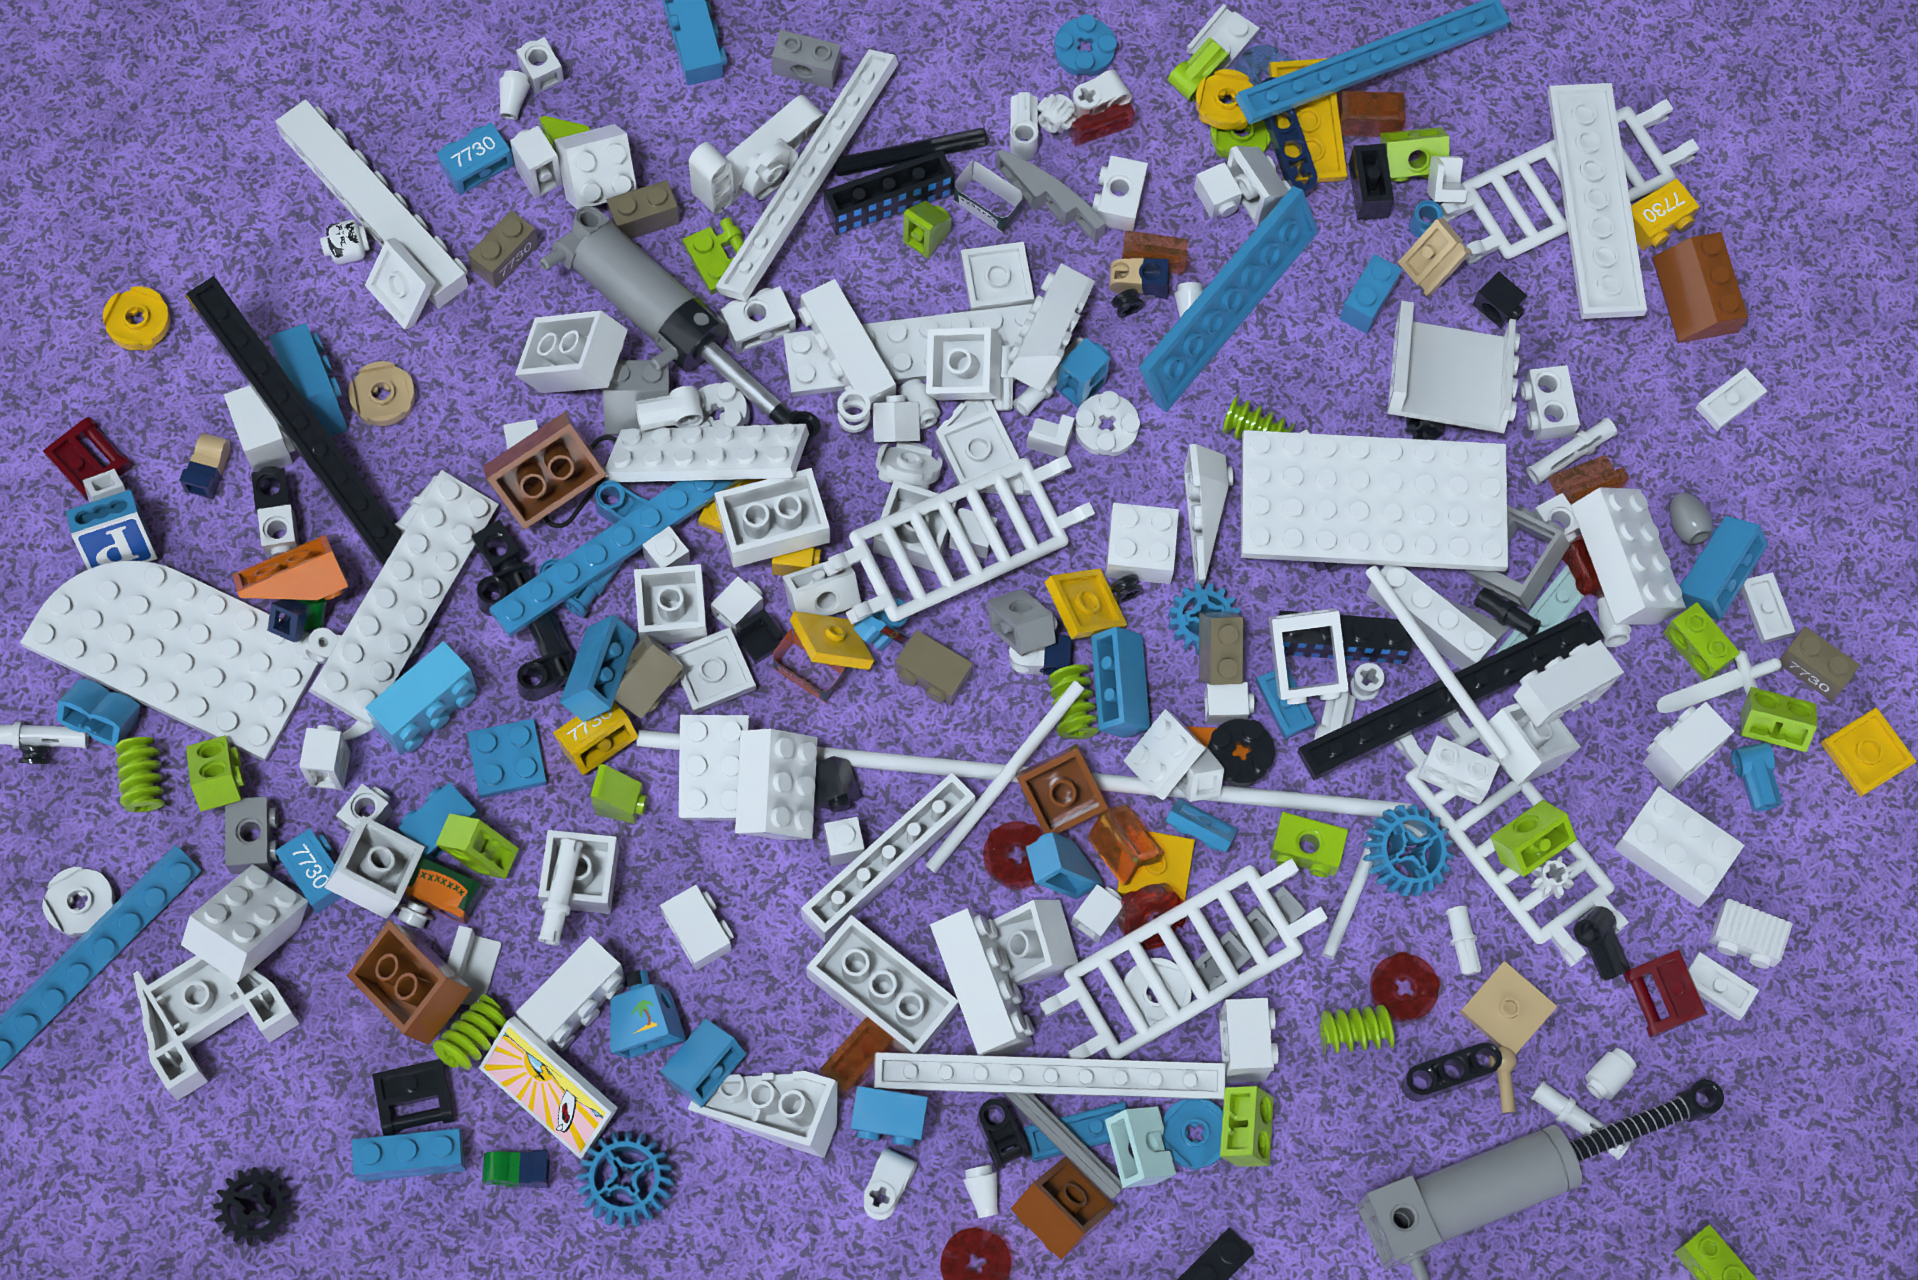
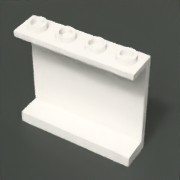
[1387,301,1520,433]

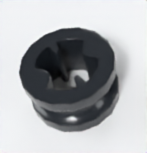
[1111,288,1144,318]
[1110,574,1144,603]
[18,746,51,764]

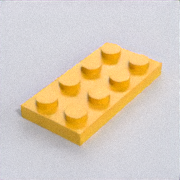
[1268,58,1347,184]

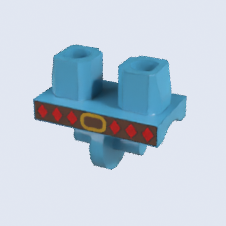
[853,598,909,651]

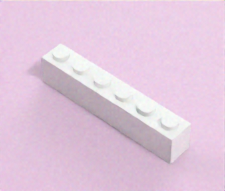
[801,773,976,943]

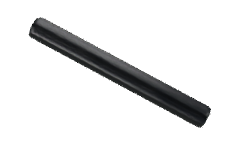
[834,128,987,176]

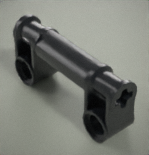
[477,562,574,702]

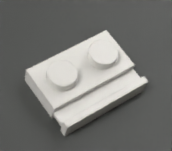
[1186,4,1260,70]

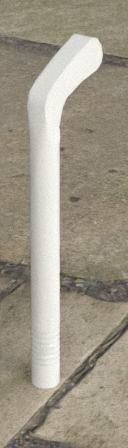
[1321,824,1423,960]

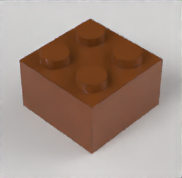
[1016,744,1108,834]

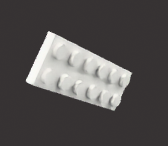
[605,424,809,482]

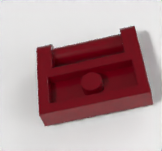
[43,417,133,501]
[1623,949,1708,1038]

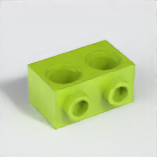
[1663,602,1740,681]
[1740,687,1817,752]
[186,735,245,812]
[436,813,519,879]
[1220,1086,1274,1167]

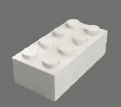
[1571,487,1686,625]
[930,908,1035,1057]
[806,915,959,1054]

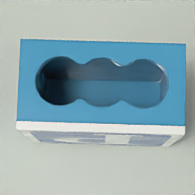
[66,489,157,569]

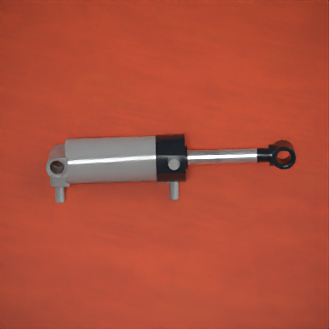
[540,206,821,456]

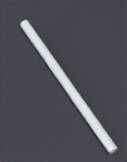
[1365,565,1511,762]
[925,680,1084,874]

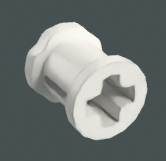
[1350,663,1384,701]

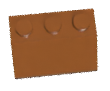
[1652,232,1748,343]

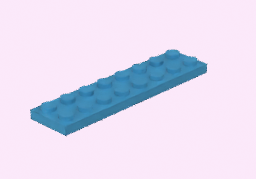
[1139,186,1318,412]

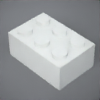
[515,311,628,393]
[714,468,830,568]
[679,715,751,821]
[735,729,818,840]
[1614,786,1745,908]
[181,864,308,983]
[516,936,625,1052]

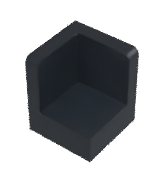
[736,608,783,665]

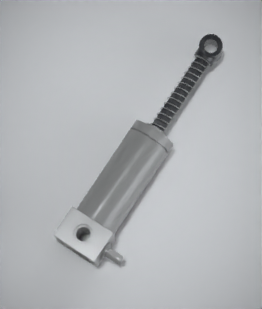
[1356,1079,1724,1280]

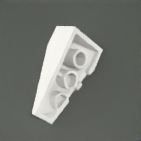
[1184,444,1233,590]

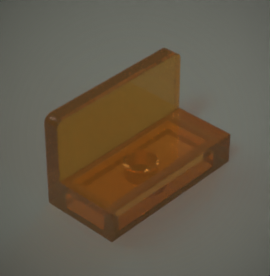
[1121,231,1188,275]
[1548,455,1629,505]
[1088,805,1164,886]

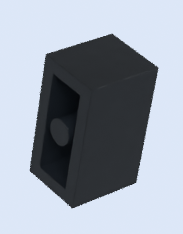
[1348,143,1394,220]

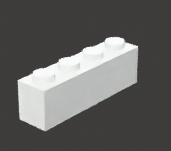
[1007,263,1095,391]
[1366,565,1510,670]

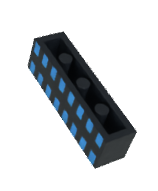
[824,150,954,235]
[1277,610,1412,664]

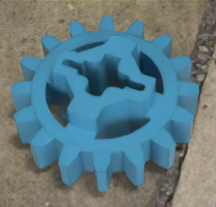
[1168,583,1240,655]

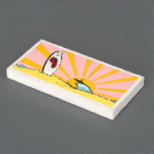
[479,1016,618,1159]

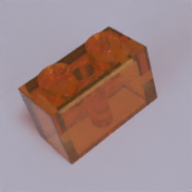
[1338,91,1405,137]
[820,1017,894,1100]

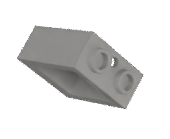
[1465,505,1570,610]

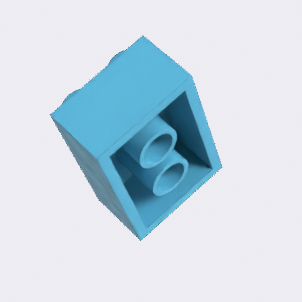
[365,641,477,756]

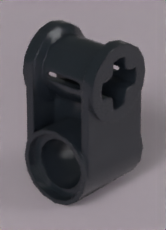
[977,1099,1030,1171]

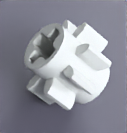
[1036,94,1076,133]
[1531,856,1574,899]

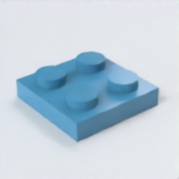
[467,718,547,799]

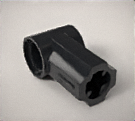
[1574,906,1630,980]

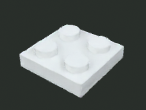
[365,238,436,330]
[960,242,1035,311]
[671,627,756,715]
[1124,709,1206,800]

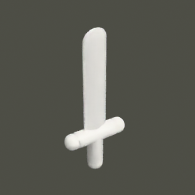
[1657,650,1782,713]

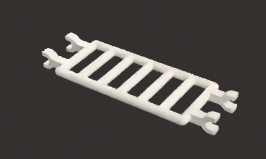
[1440,99,1699,265]
[822,455,1095,625]
[1393,712,1629,967]
[1040,859,1328,1060]

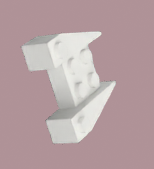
[133,955,300,1101]

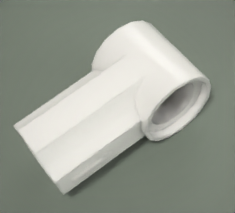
[1010,92,1039,160]
[635,386,704,431]
[1314,692,1356,740]

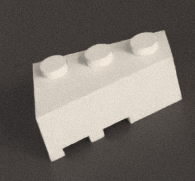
[1513,640,1624,728]

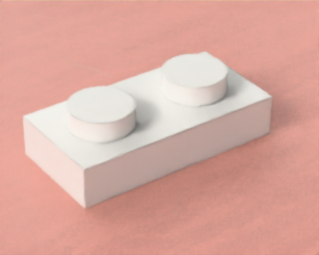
[1695,368,1767,432]
[1740,572,1796,644]
[1688,952,1759,1021]

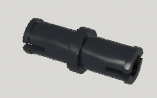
[1474,587,1541,638]

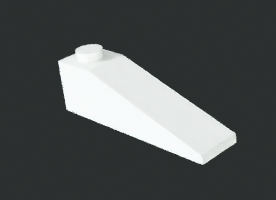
[688,1071,838,1158]

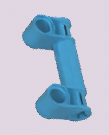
[539,481,648,618]

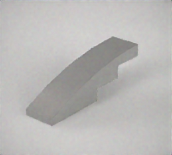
[996,149,1106,243]
[1191,886,1308,994]

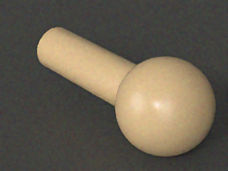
[1489,1047,1517,1114]

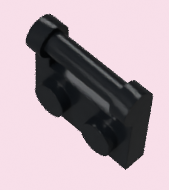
[372,1059,454,1136]

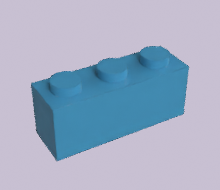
[1680,516,1768,621]
[560,614,637,722]
[1091,627,1150,738]
[352,1128,466,1182]

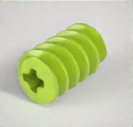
[1223,394,1296,440]
[1048,664,1099,739]
[115,737,165,813]
[433,994,507,1070]
[1319,1005,1395,1055]

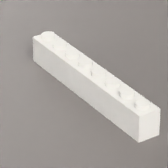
[275,99,469,309]

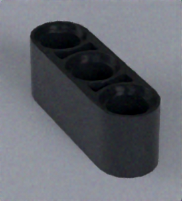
[1401,1042,1502,1102]

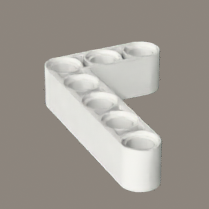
[689,95,826,215]

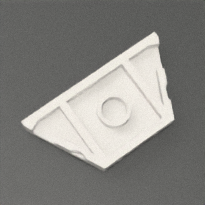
[935,399,1032,495]

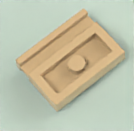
[1398,218,1472,296]

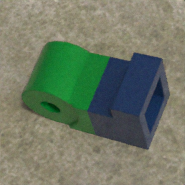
[267,598,327,643]
[482,1150,550,1188]

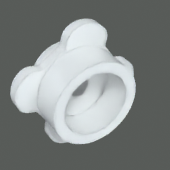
[396,900,434,929]

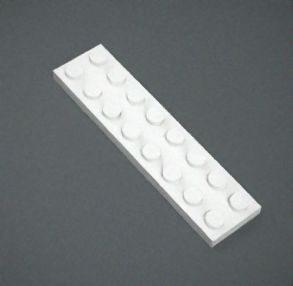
[1547,83,1647,319]
[783,304,1034,397]
[308,470,499,726]

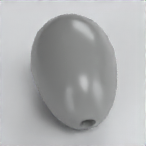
[1670,493,1713,544]

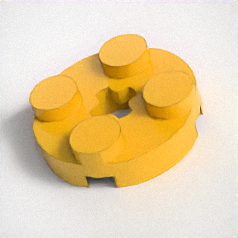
[1195,69,1253,130]
[103,286,171,351]

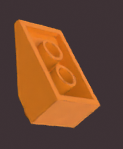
[232,534,348,600]

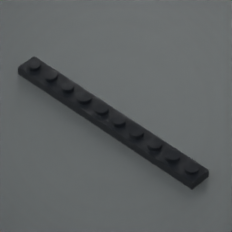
[185,276,402,568]
[1297,610,1605,781]

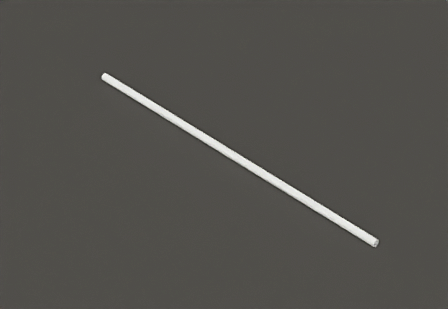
[637,730,1412,818]

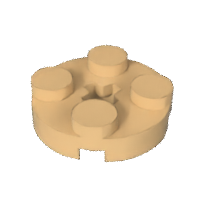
[348,361,416,426]

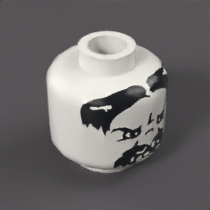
[320,219,370,265]

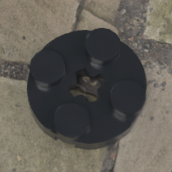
[1207,719,1275,787]

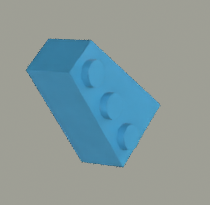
[269,323,348,436]

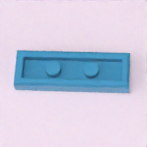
[1024,1101,1127,1163]

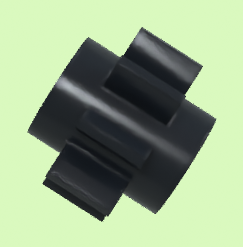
[1405,417,1445,440]

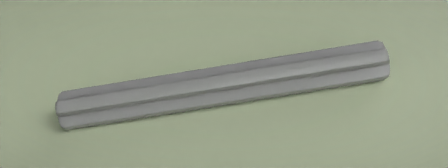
[1003,1093,1124,1200]

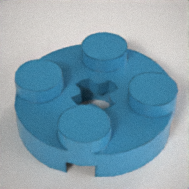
[1054,14,1117,76]
[1162,1099,1223,1171]

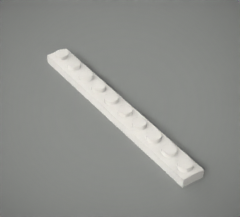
[716,49,899,302]
[874,1052,1225,1100]

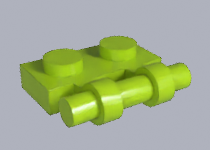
[682,217,744,295]

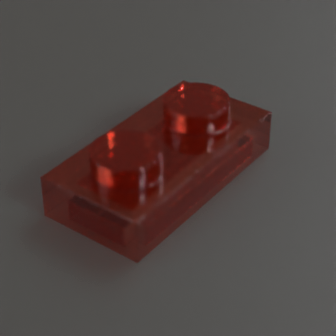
[1070,103,1135,147]

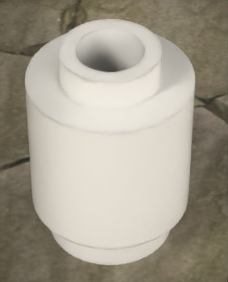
[898,379,940,429]
[1585,1048,1637,1100]

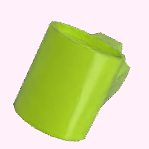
[1167,37,1230,102]

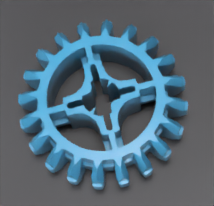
[1362,805,1454,897]
[577,1131,674,1229]

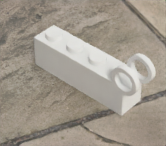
[798,279,896,433]

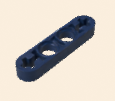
[1262,77,1317,195]

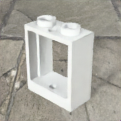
[1268,608,1349,704]

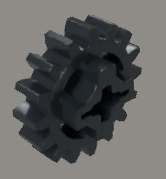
[213,1167,294,1248]

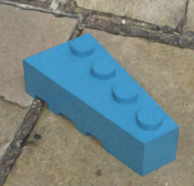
[662,0,727,86]

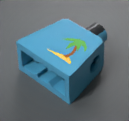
[610,970,686,1059]

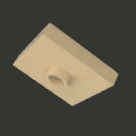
[1459,961,1558,1055]

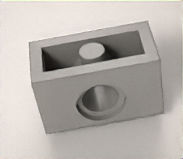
[772,30,841,89]
[987,589,1057,655]
[225,797,278,874]

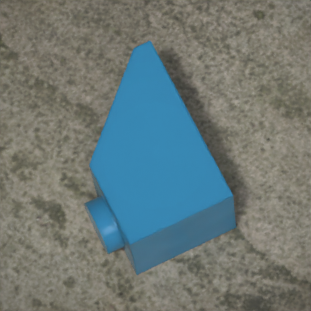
[1026,832,1103,899]

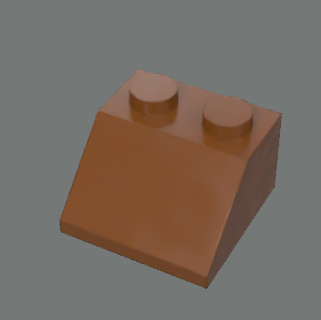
[1011,1156,1116,1260]

